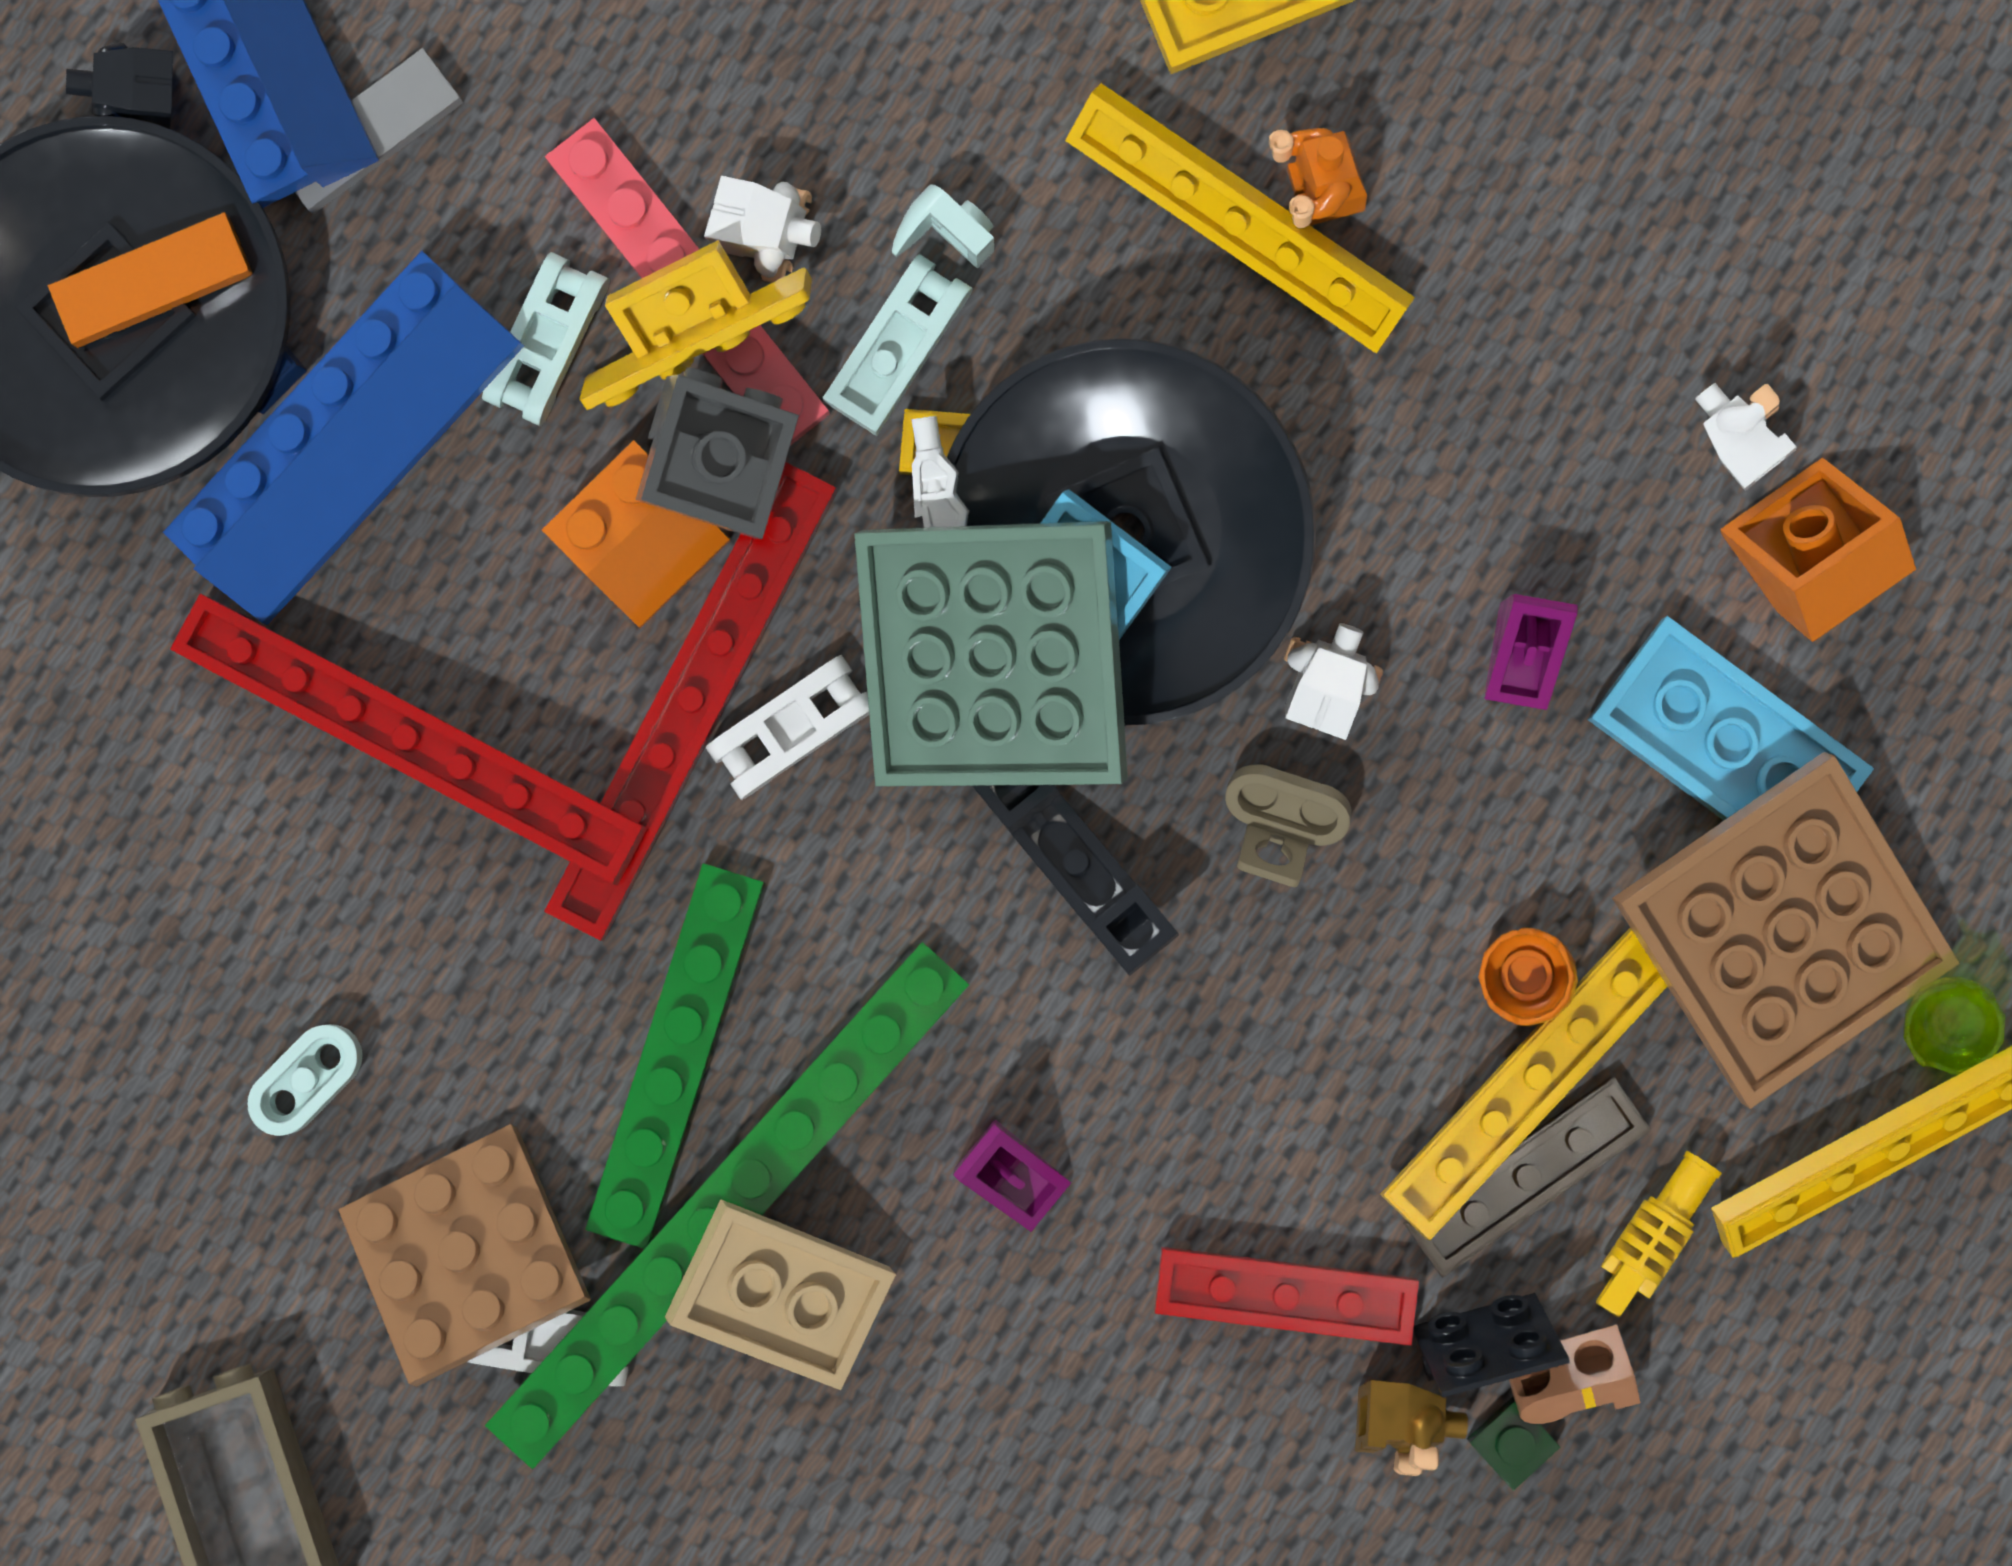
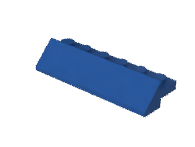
[158,0,380,208]
[163,251,524,625]

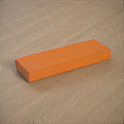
[47,212,253,348]

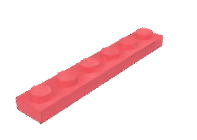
[545,118,830,446]

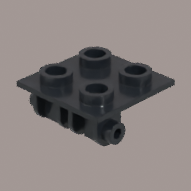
[1413,1293,1570,1398]

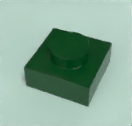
[1467,1396,1561,1491]

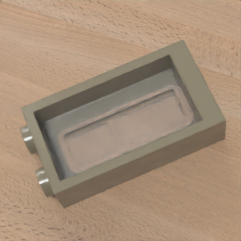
[135,1363,339,1566]

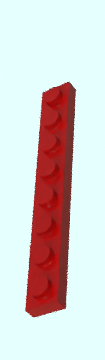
[544,462,837,941]
[170,593,648,886]

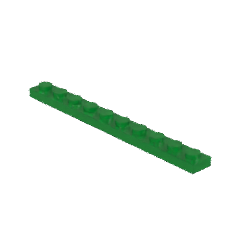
[485,942,969,1470]

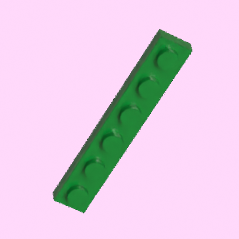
[585,863,765,1249]

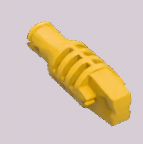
[1596,1151,1722,1317]

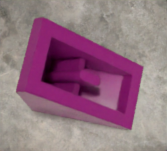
[1484,594,1578,710]
[953,1119,1071,1232]

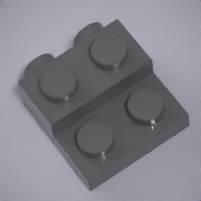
[635,367,799,539]

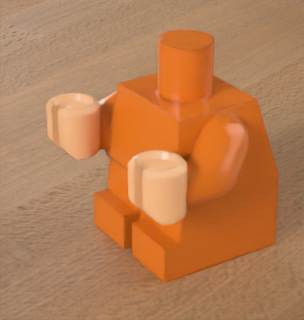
[1269,128,1367,228]

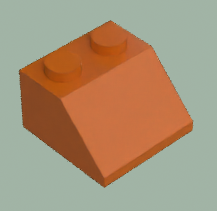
[542,440,730,629]
[1720,457,1916,642]

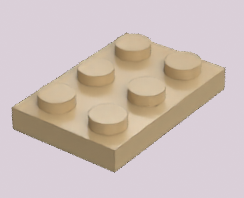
[665,1199,896,1390]

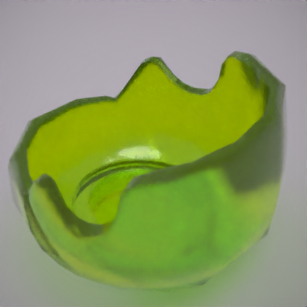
[1903,976,2006,1075]

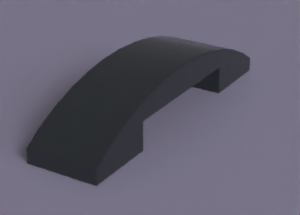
[972,785,1179,976]

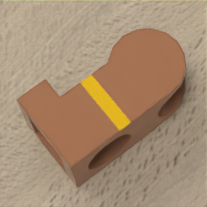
[1509,1324,1641,1424]

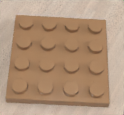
[1612,752,1960,1109]

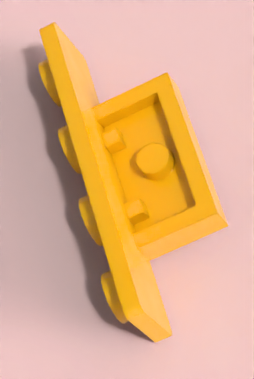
[579,240,812,410]

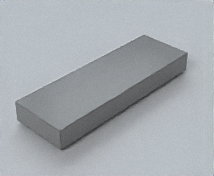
[295,48,463,214]

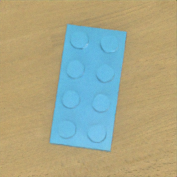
[1587,616,1874,820]

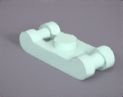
[482,252,610,426]

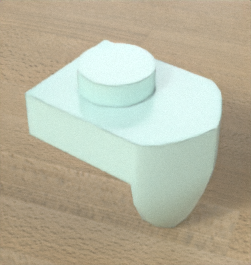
[892,184,994,269]

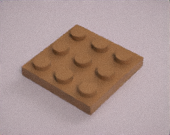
[338,1124,591,1387]

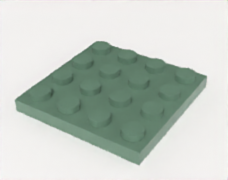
[854,521,1128,786]

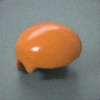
[1478,927,1578,1026]

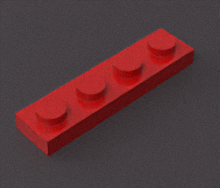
[1154,1247,1419,1346]

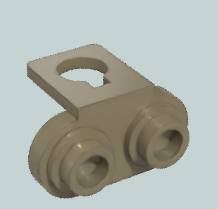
[1225,764,1352,887]

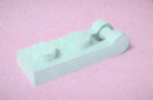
[823,254,973,436]

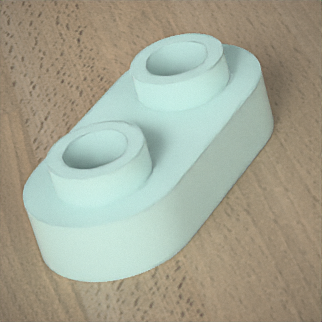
[248,1024,362,1136]

